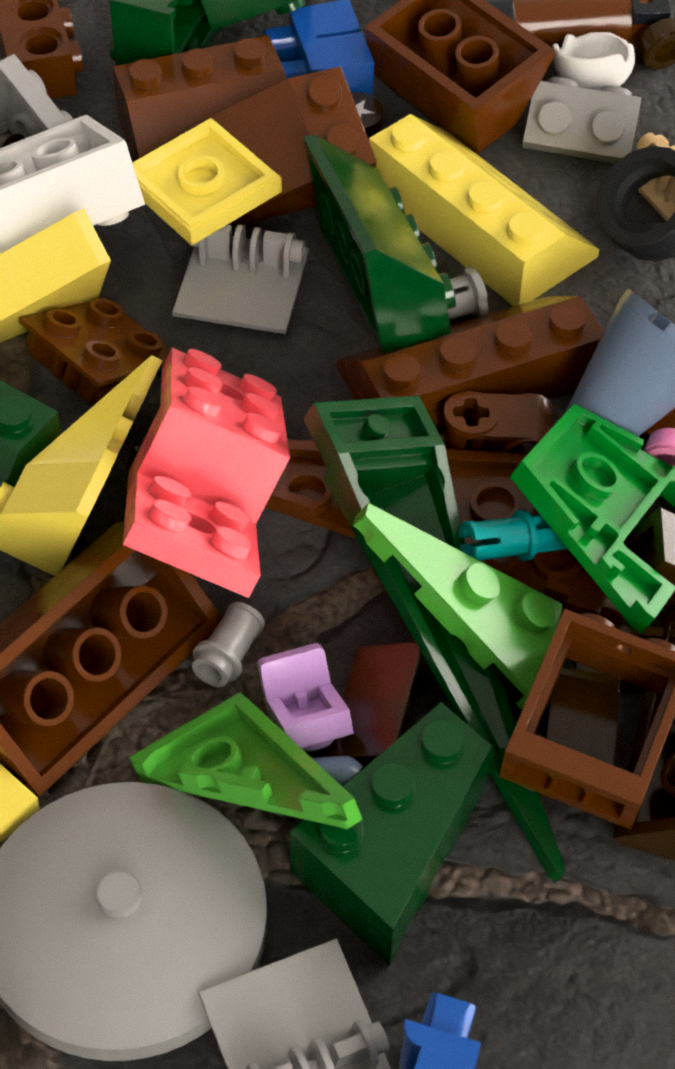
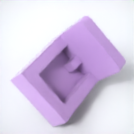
[257,643,354,751]

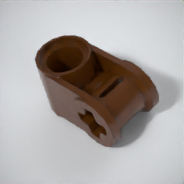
[440,391,554,454]

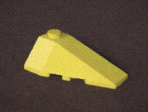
[0,355,163,576]

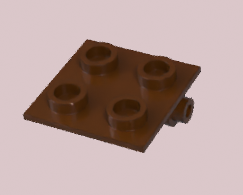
[19,298,170,407]

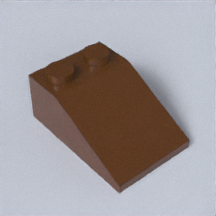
[179,66,377,227]

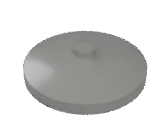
[0,782,267,1061]

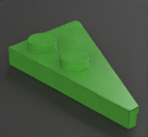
[353,503,563,710]
[129,692,363,829]

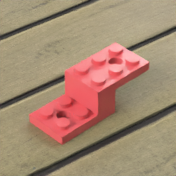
[123,348,290,598]

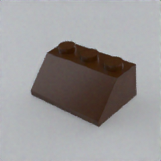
[364,0,554,154]
[113,35,286,161]

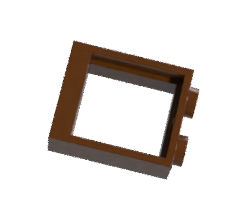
[499,609,675,830]

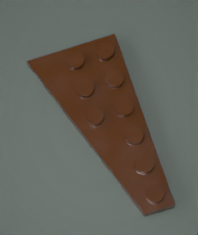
[265,439,624,625]

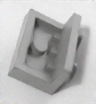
[523,77,642,163]

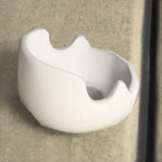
[553,32,635,90]

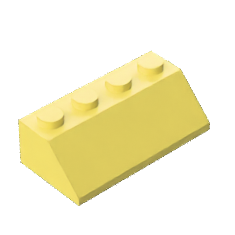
[369,114,599,306]

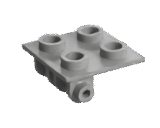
[172,224,309,334]
[199,938,391,1069]

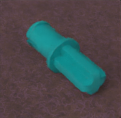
[459,509,568,561]

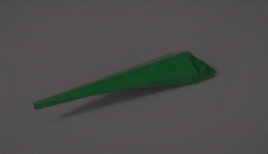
[304,396,565,883]

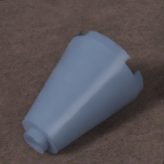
[564,288,675,437]

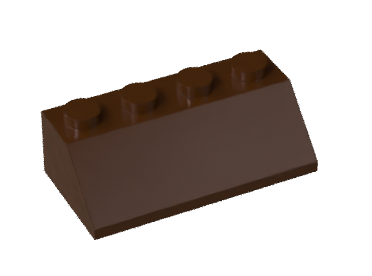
[337,296,604,434]
[0,522,222,797]

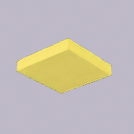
[132,118,282,246]

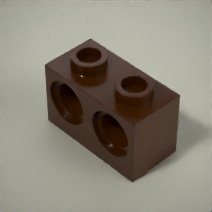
[0,0,84,99]

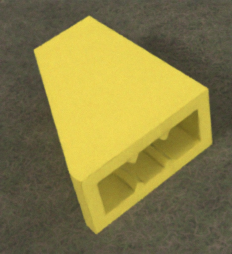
[0,209,111,343]

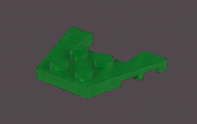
[510,403,675,634]

